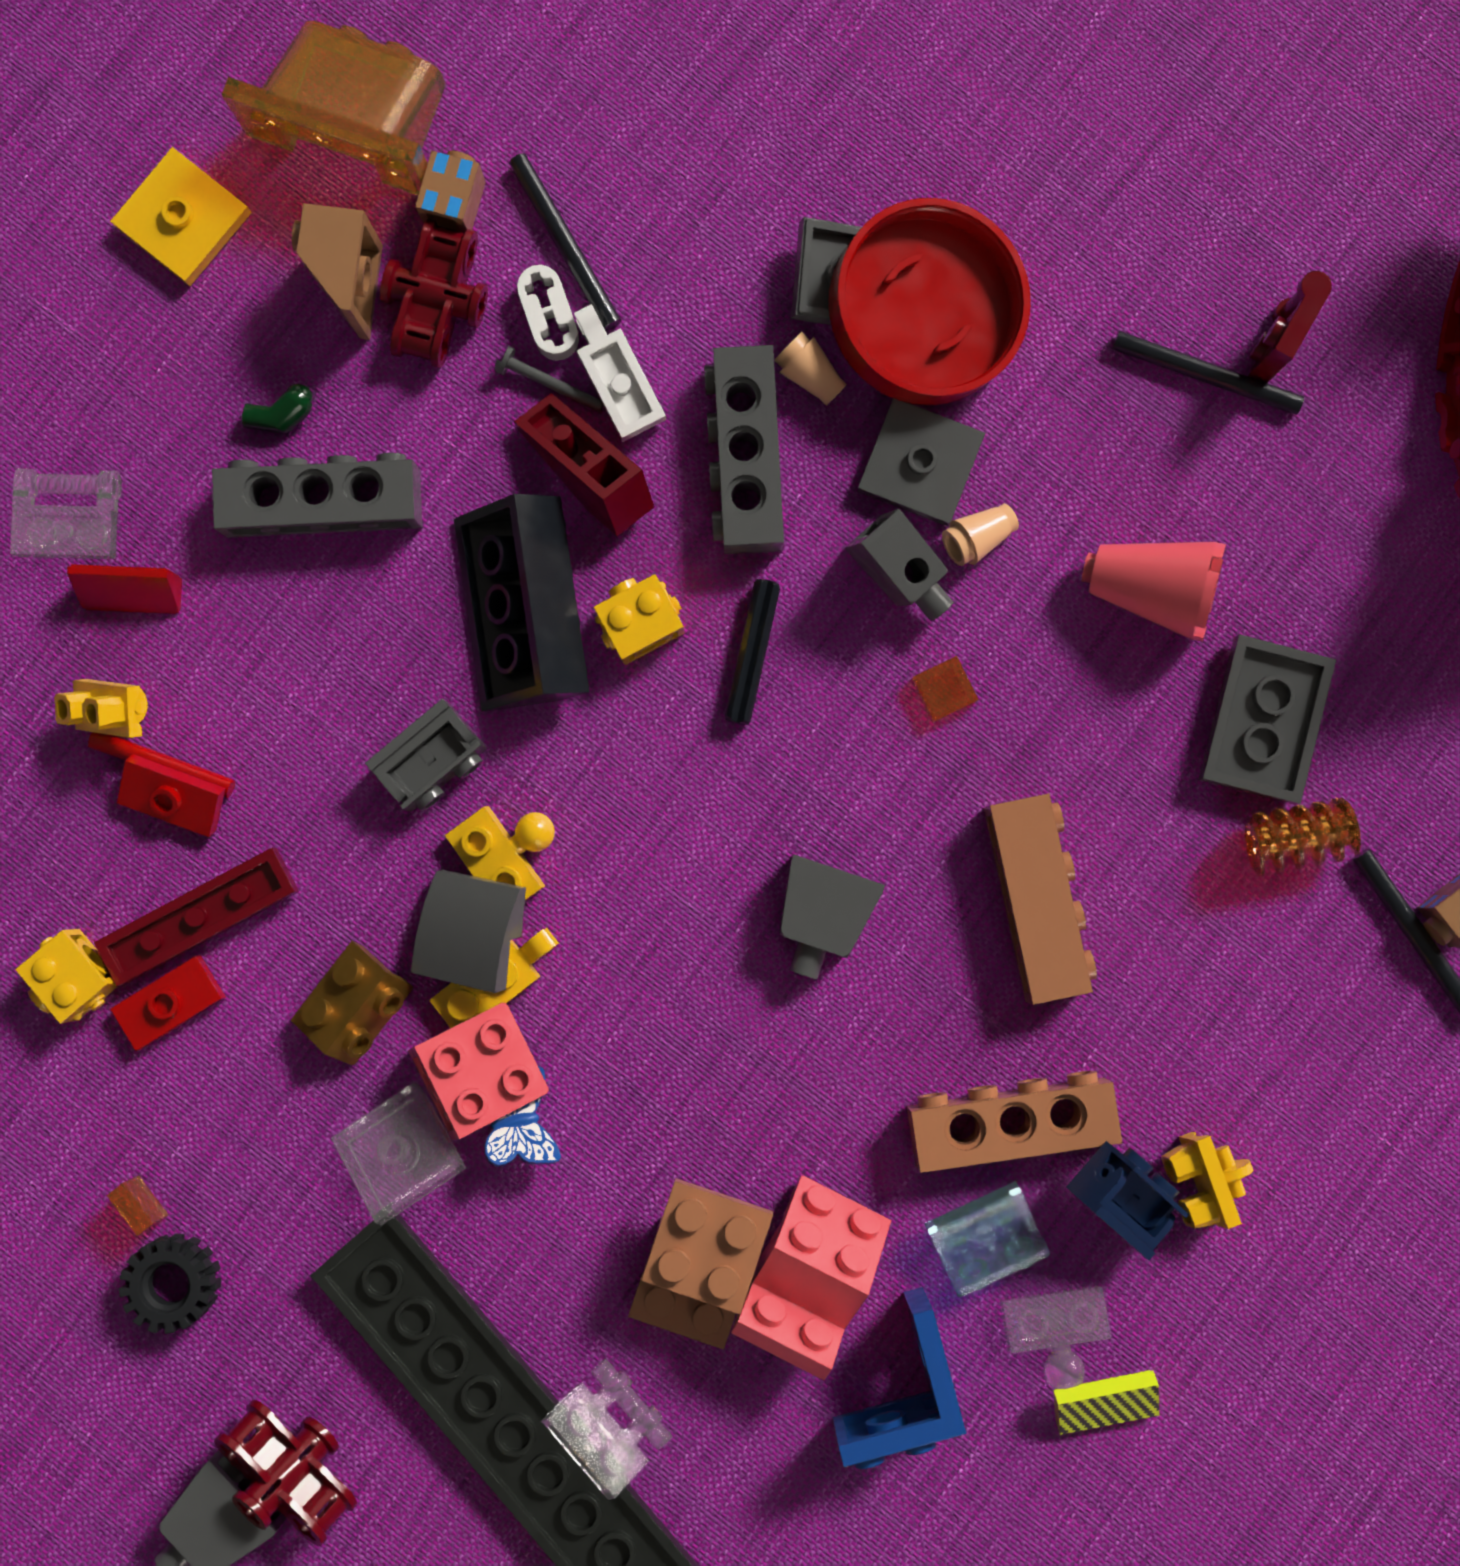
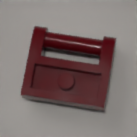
[1248,271,1332,383]

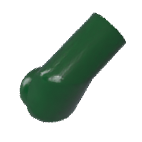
[242,384,313,433]

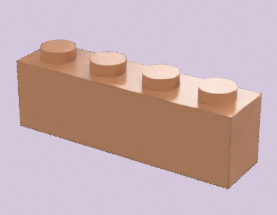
[984,793,1097,1005]

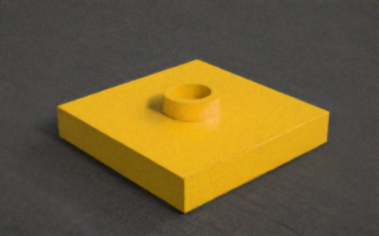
[110,147,252,286]

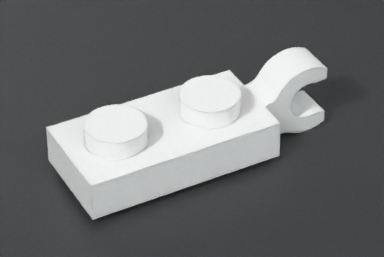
[574,304,666,442]

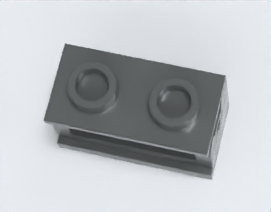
[365,698,488,812]

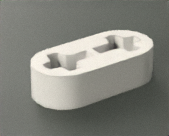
[517,265,579,361]

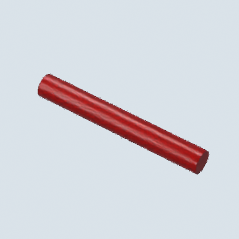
[88,732,235,798]

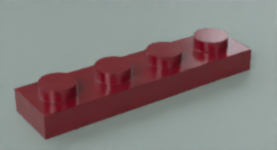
[94,847,300,987]

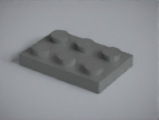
[1198,634,1336,805]

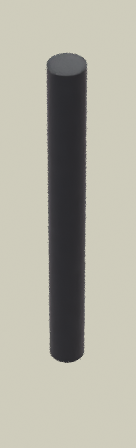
[509,153,622,331]
[1111,330,1304,415]
[1352,848,1460,1014]

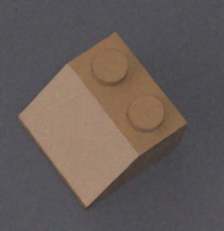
[292,203,383,340]

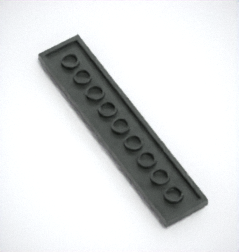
[310,1205,699,1566]

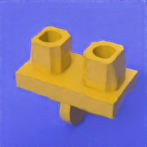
[54,679,148,738]
[1161,1132,1253,1229]

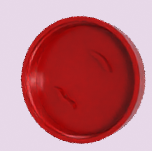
[829,198,1031,405]

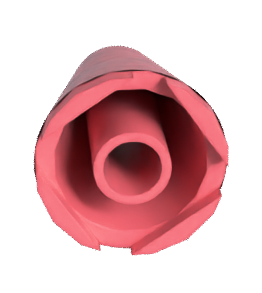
[1081,542,1226,642]

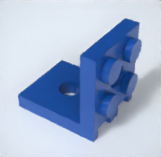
[833,1287,967,1469]

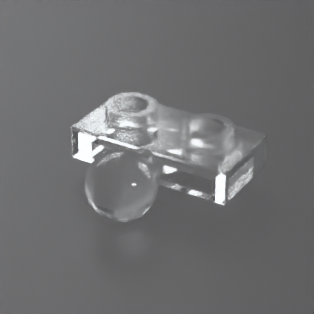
[1000,1285,1112,1389]

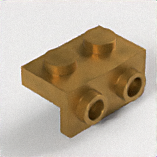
[291,941,413,1065]

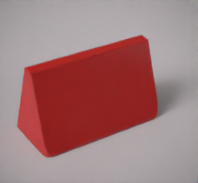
[67,564,182,614]

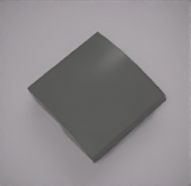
[411,870,526,993]

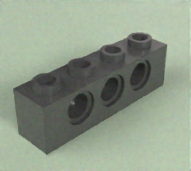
[704,345,784,554]
[212,453,423,538]

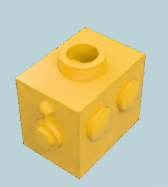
[594,574,685,665]
[15,929,117,1024]

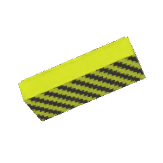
[1053,1370,1159,1435]

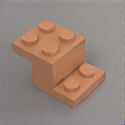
[628,1178,773,1350]

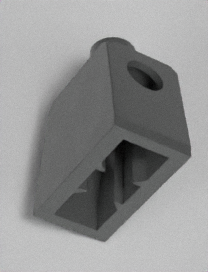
[845,509,954,621]
[779,854,885,979]
[155,1450,286,1566]

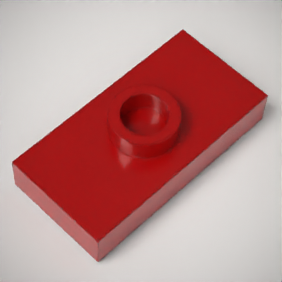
[117,754,226,837]
[110,955,226,1051]

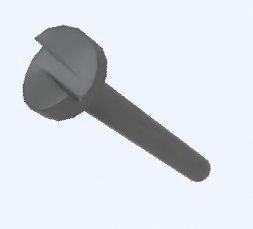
[495,346,604,413]

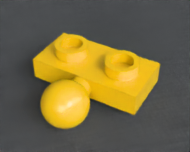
[445,806,555,901]

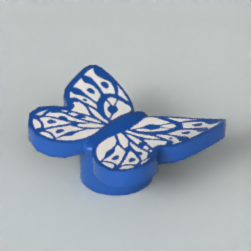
[484,1066,561,1167]

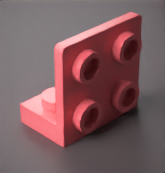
[408,1003,549,1140]

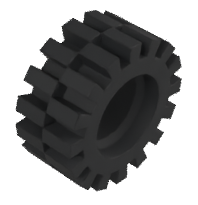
[119,1233,221,1334]

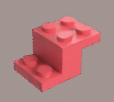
[731,1175,892,1380]

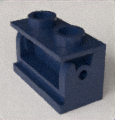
[1066,1141,1189,1261]

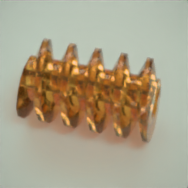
[1244,797,1361,876]

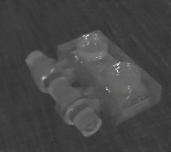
[541,1358,672,1500]

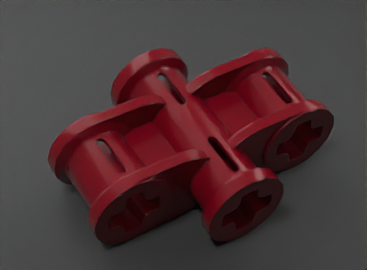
[380,219,488,368]
[214,1400,357,1546]

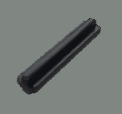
[725,579,780,725]

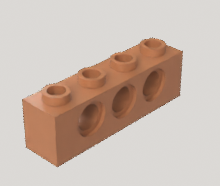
[907,1071,1122,1173]

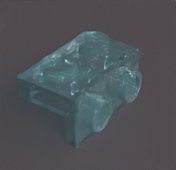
[924,1181,1050,1297]

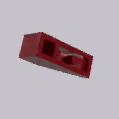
[514,393,654,536]

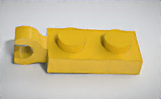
[429,928,559,1028]

